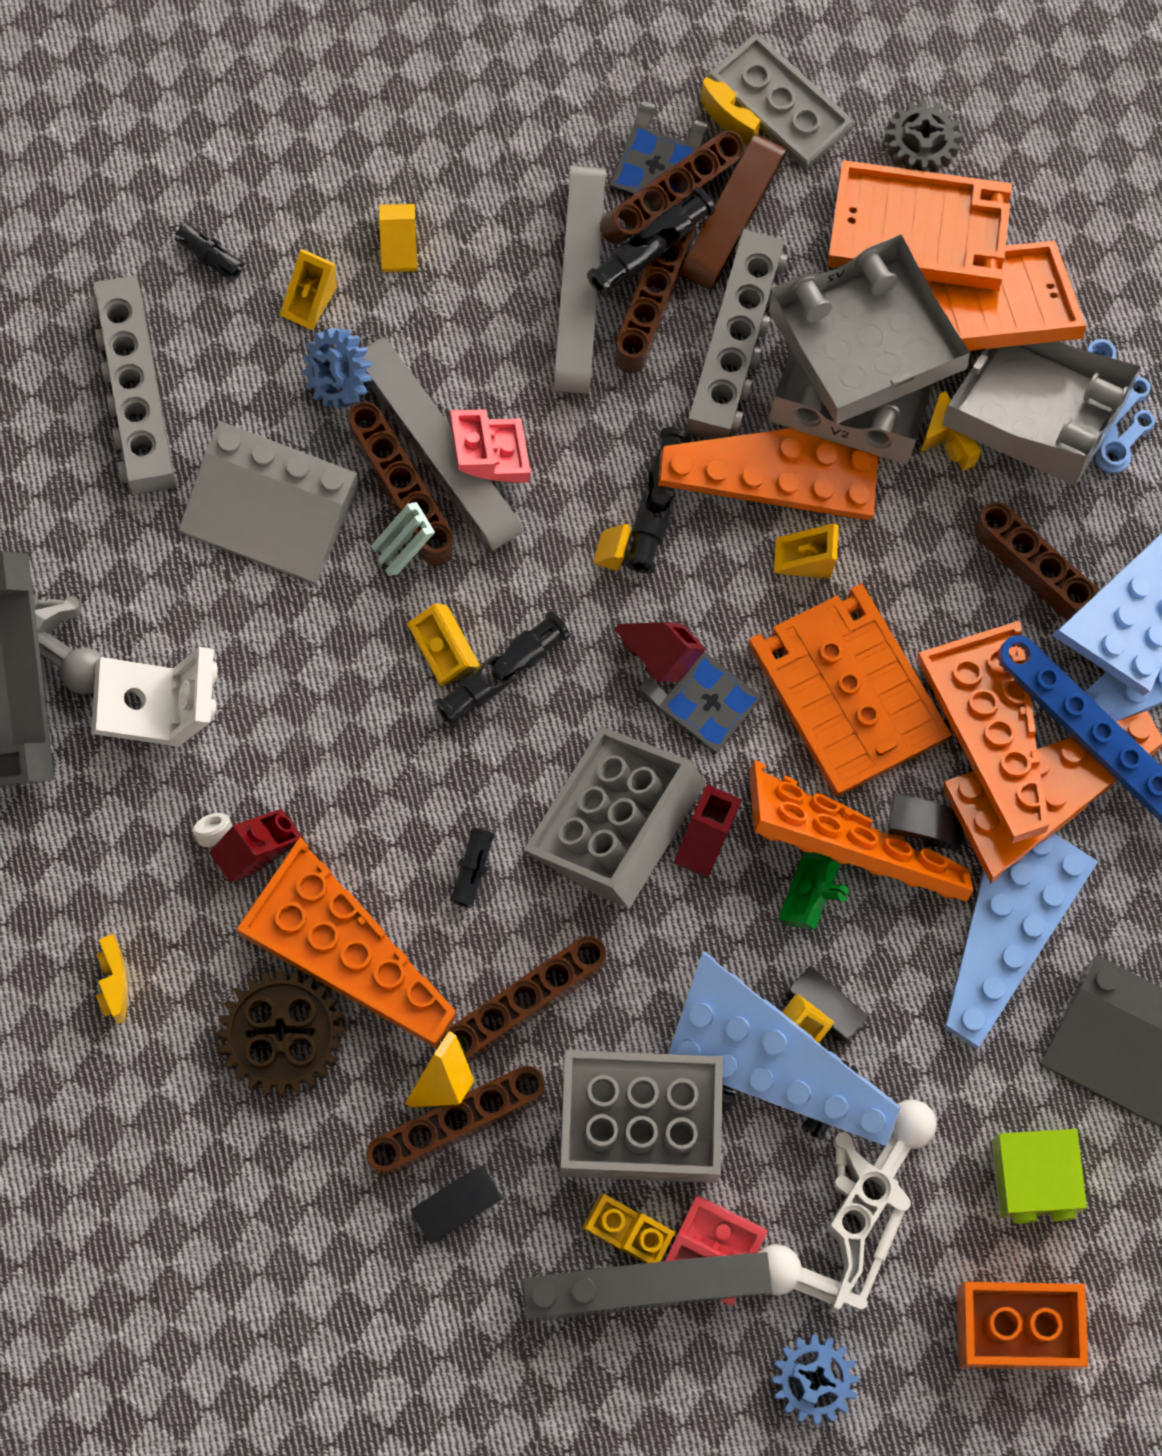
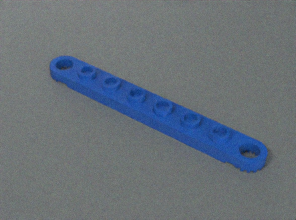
[997,635,1162,823]

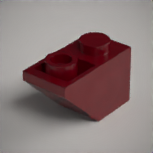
[614,622,706,682]
[673,784,742,878]
[209,809,303,883]

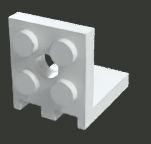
[91,647,218,747]

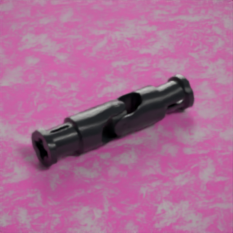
[587,187,716,298]
[623,428,692,573]
[434,611,570,728]

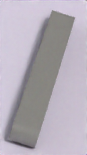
[553,165,606,394]
[364,337,523,552]

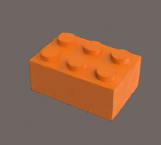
[956,1282,1088,1370]

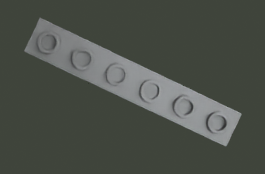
[686,229,788,439]
[89,275,176,495]

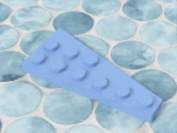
[1052,533,1162,696]
[668,952,901,1146]

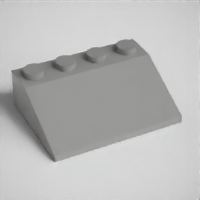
[179,421,359,585]
[524,726,706,909]
[559,1050,723,1183]

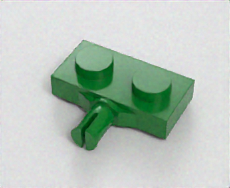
[778,852,849,930]

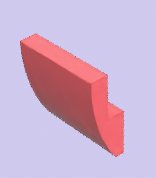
[450,409,531,483]
[665,1194,768,1306]

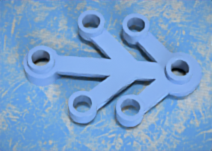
[1087,339,1155,474]

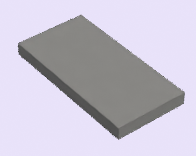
[707,32,855,170]

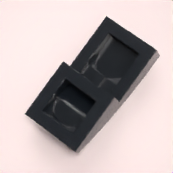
[888,793,963,851]
[410,1165,503,1244]

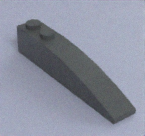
[523,1252,773,1322]

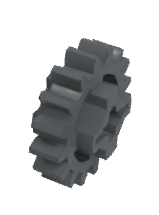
[884,100,962,173]

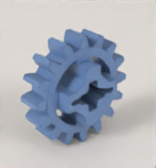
[302,328,372,409]
[770,1335,860,1426]

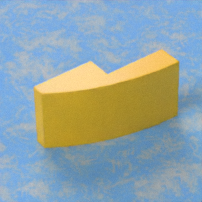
[700,77,761,146]
[96,934,128,1024]
[582,1193,675,1263]

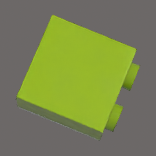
[991,1129,1087,1224]

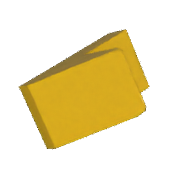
[920,391,982,471]

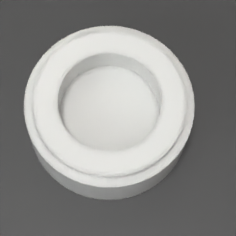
[193,813,232,847]

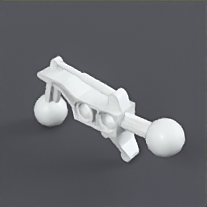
[758,1100,937,1313]

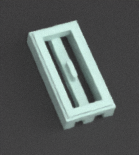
[371,502,435,576]

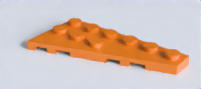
[657,428,878,521]
[917,620,1049,844]
[943,711,1162,884]
[749,760,973,902]
[237,837,456,1049]

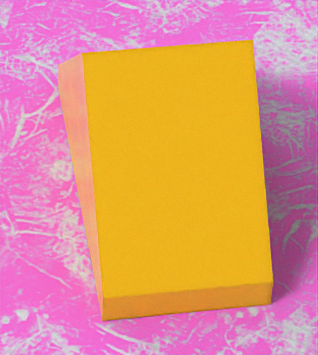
[379,204,417,272]
[279,249,337,330]
[774,523,839,579]
[405,1031,474,1108]

